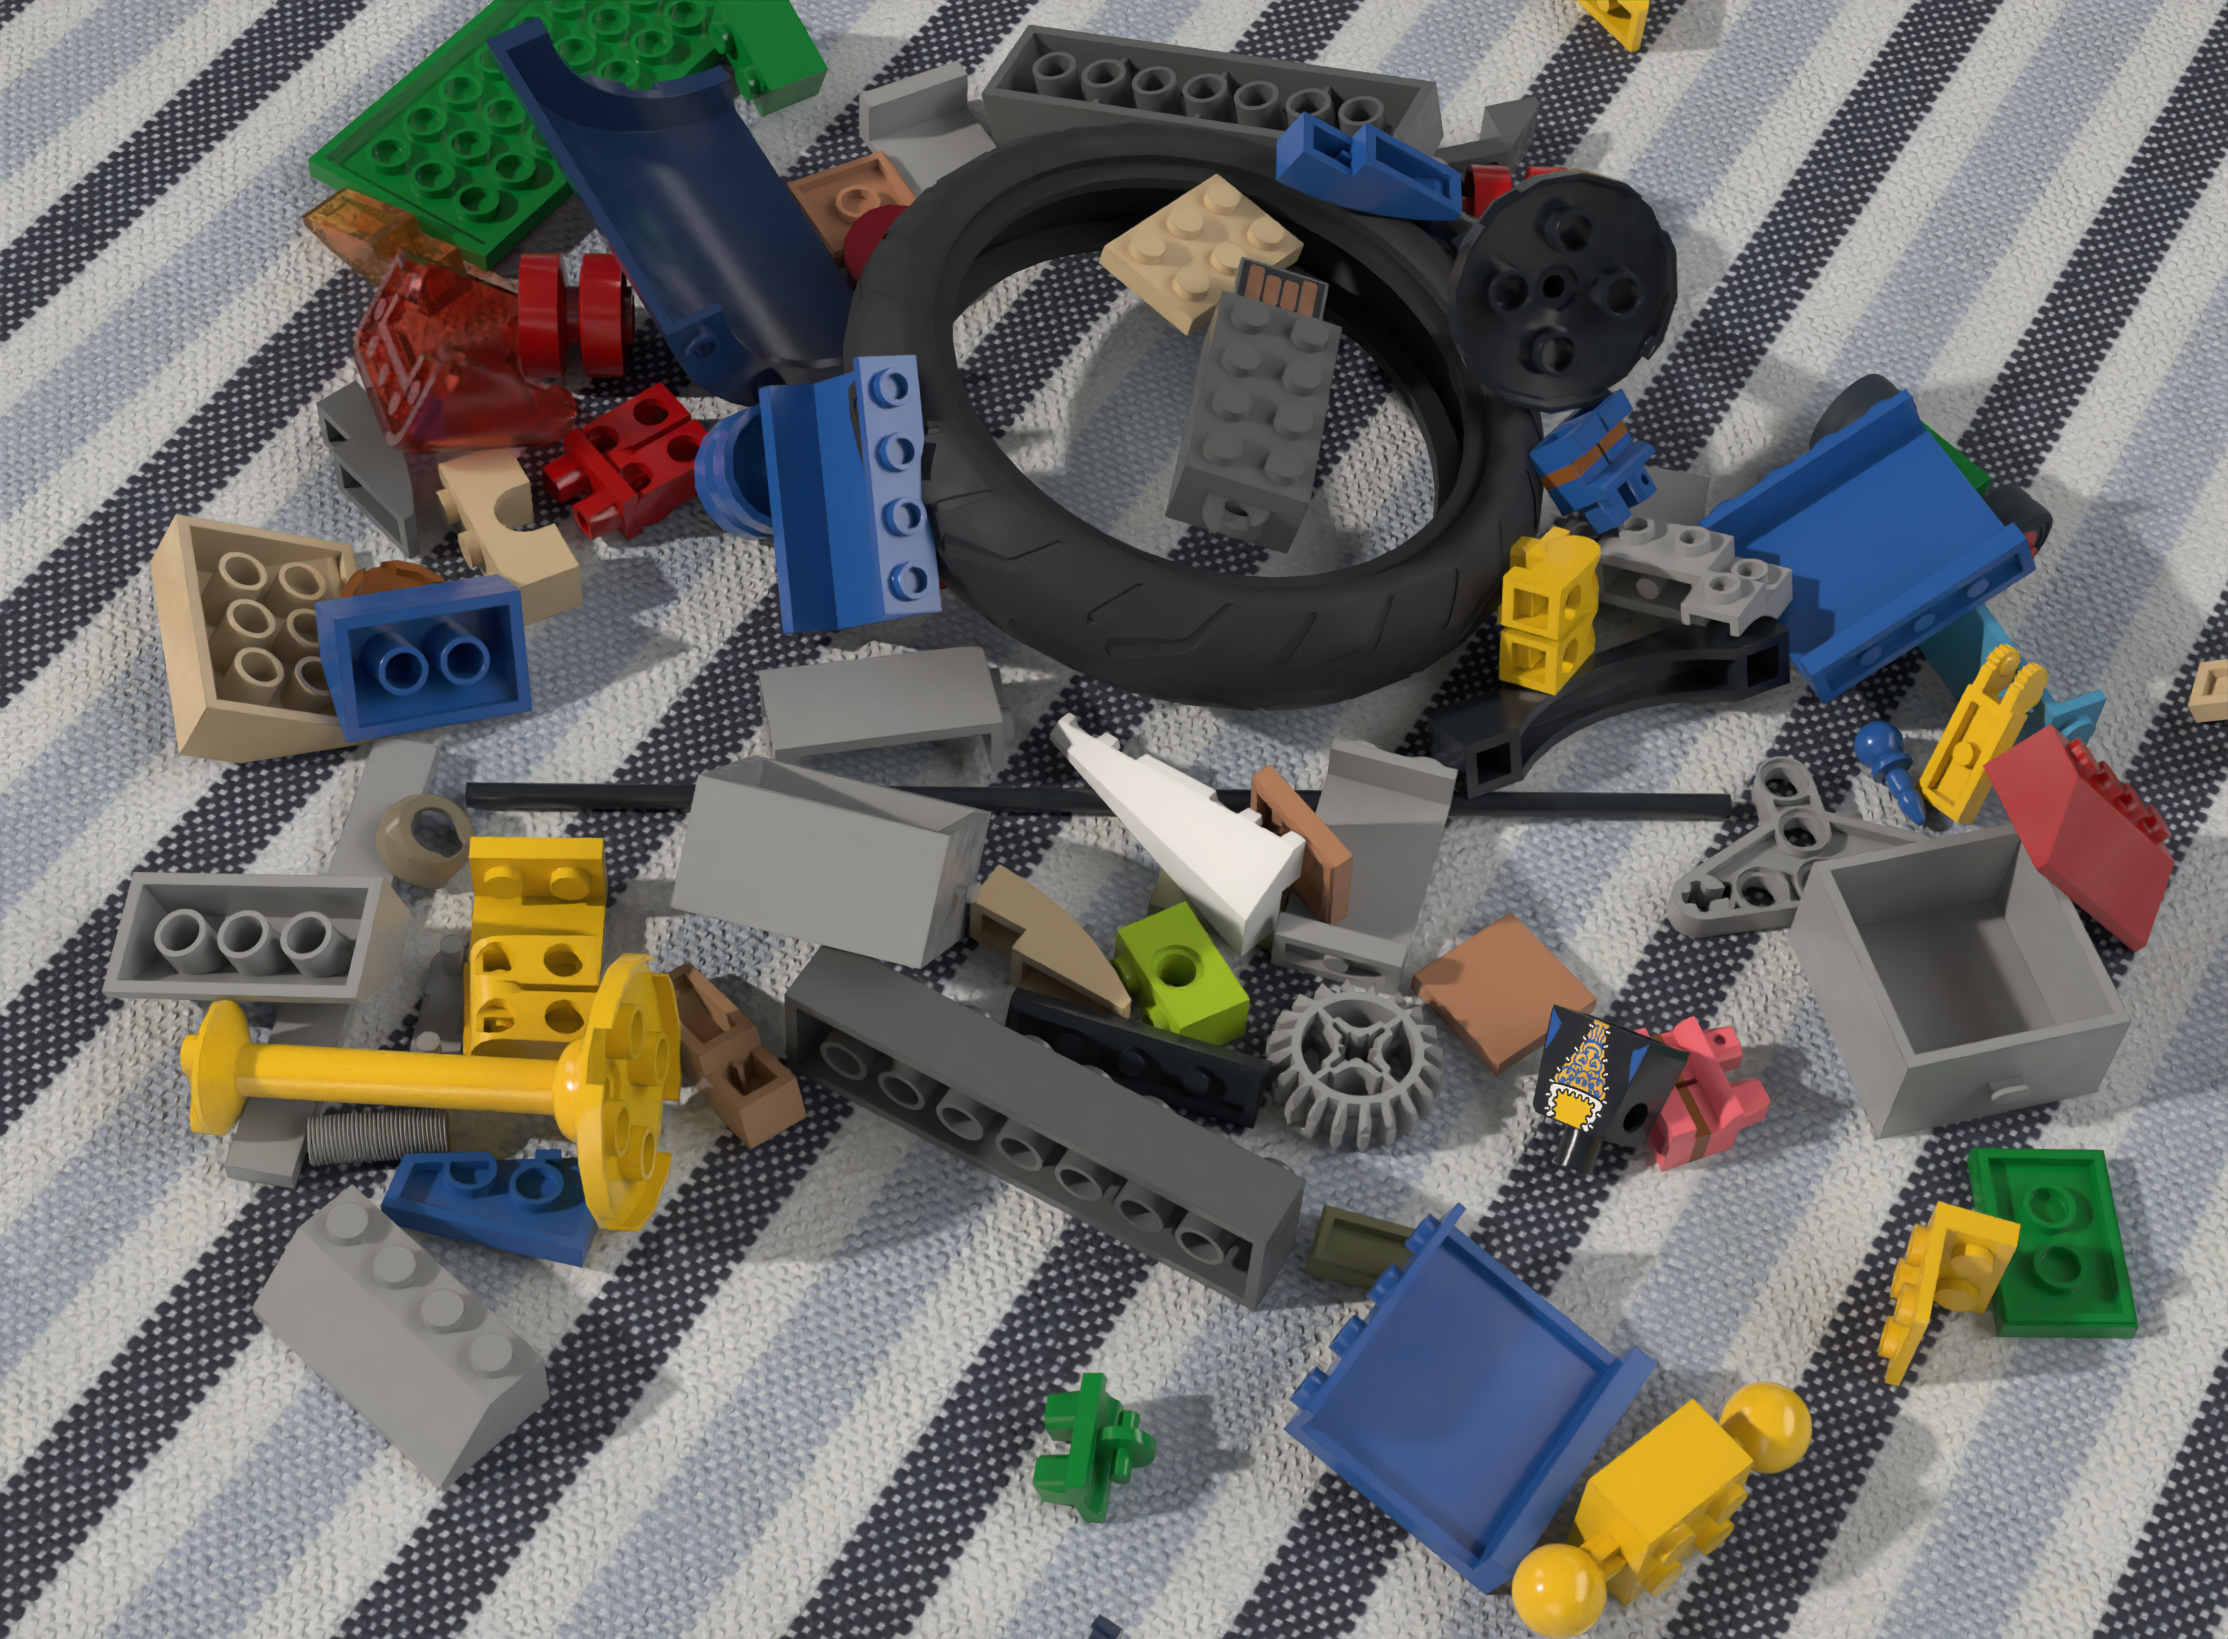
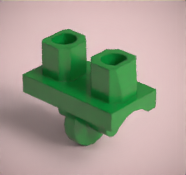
[1033,1372,1157,1522]

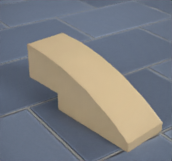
[969,864,1131,1019]

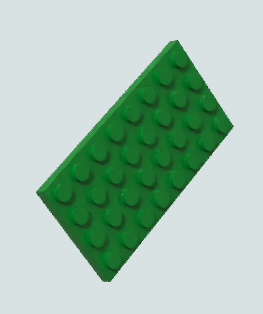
[308,0,726,272]

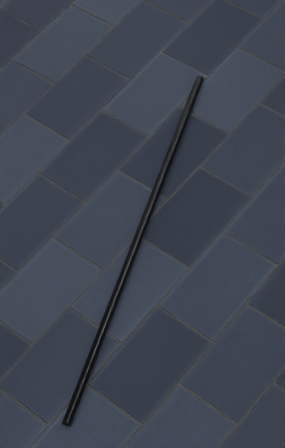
[465,782,1732,819]

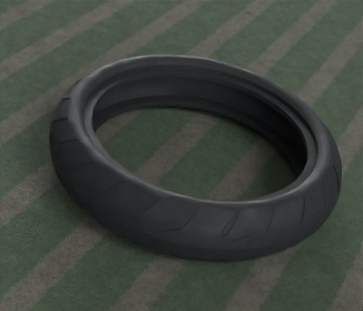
[843,122,1544,711]

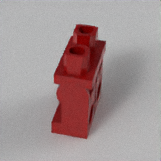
[542,381,708,541]

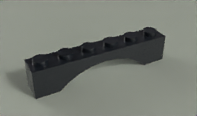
[1427,616,1790,800]

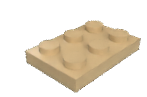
[1099,174,1304,336]

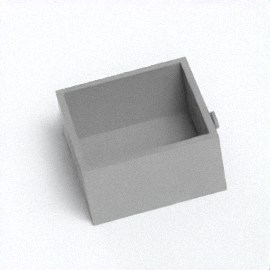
[670,755,991,969]
[1787,823,2132,1139]

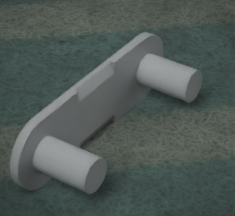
[409,934,469,1055]

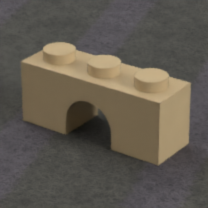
[434,441,583,627]

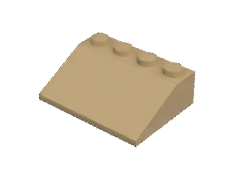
[150,514,386,763]

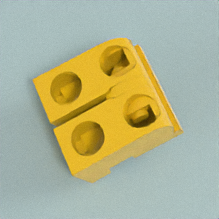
[1497,526,1601,696]
[463,935,598,1061]

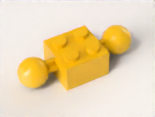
[1512,1381,1812,1639]

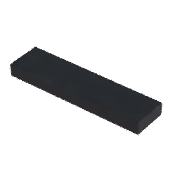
[1005,987,1272,1129]

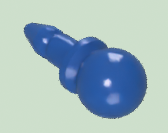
[1854,721,1927,826]

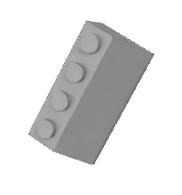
[102,872,411,1004]
[252,1185,550,1492]

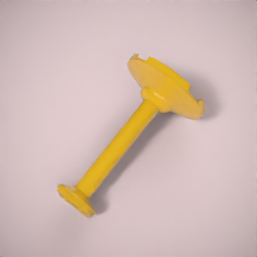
[180,953,682,1232]

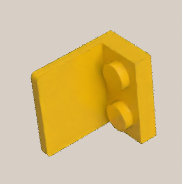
[468,836,608,989]
[1878,1201,2021,1387]

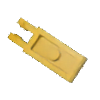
[1916,643,2049,825]

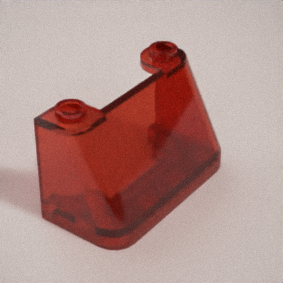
[353,247,578,455]

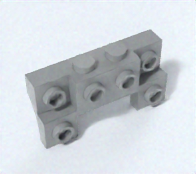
[1537,514,1793,637]

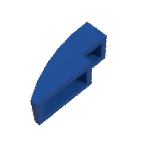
[1276,111,1462,221]

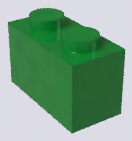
[709,0,828,117]

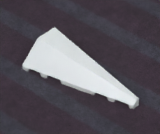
[1050,713,1306,958]

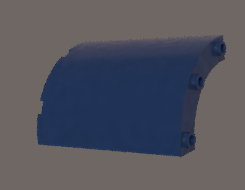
[486,17,854,407]

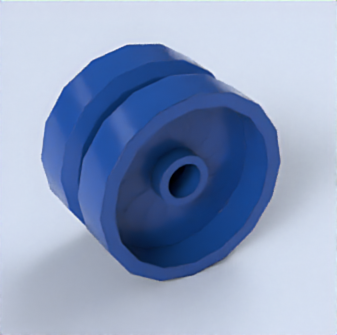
[694,403,774,541]

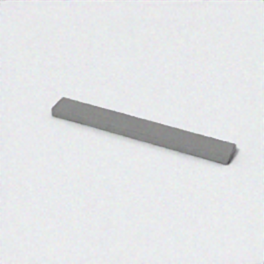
[224,737,440,1189]

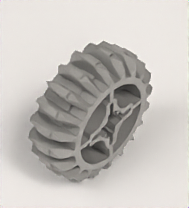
[1265,979,1445,1153]

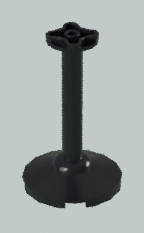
[1408,156,1678,414]

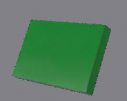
[1967,1148,2139,1339]

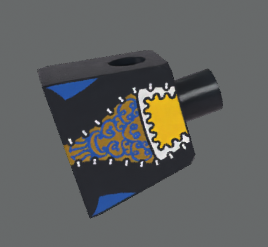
[1533,1004,1690,1175]

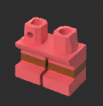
[1633,1016,1770,1172]

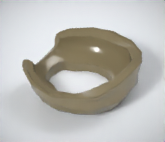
[375,793,476,889]

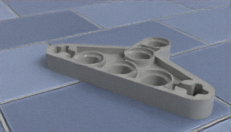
[1667,756,1934,938]

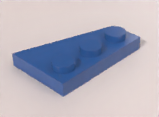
[380,1149,599,1268]

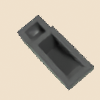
[316,380,420,560]

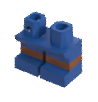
[1528,388,1657,535]

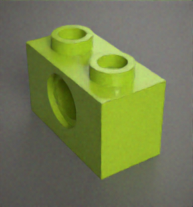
[1110,901,1250,1046]

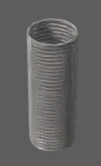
[307,1108,451,1167]

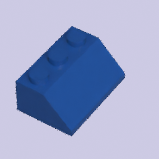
[314,574,532,743]

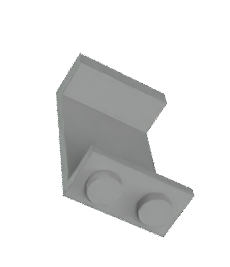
[859,60,997,197]
[758,644,1014,772]
[1271,738,1458,996]

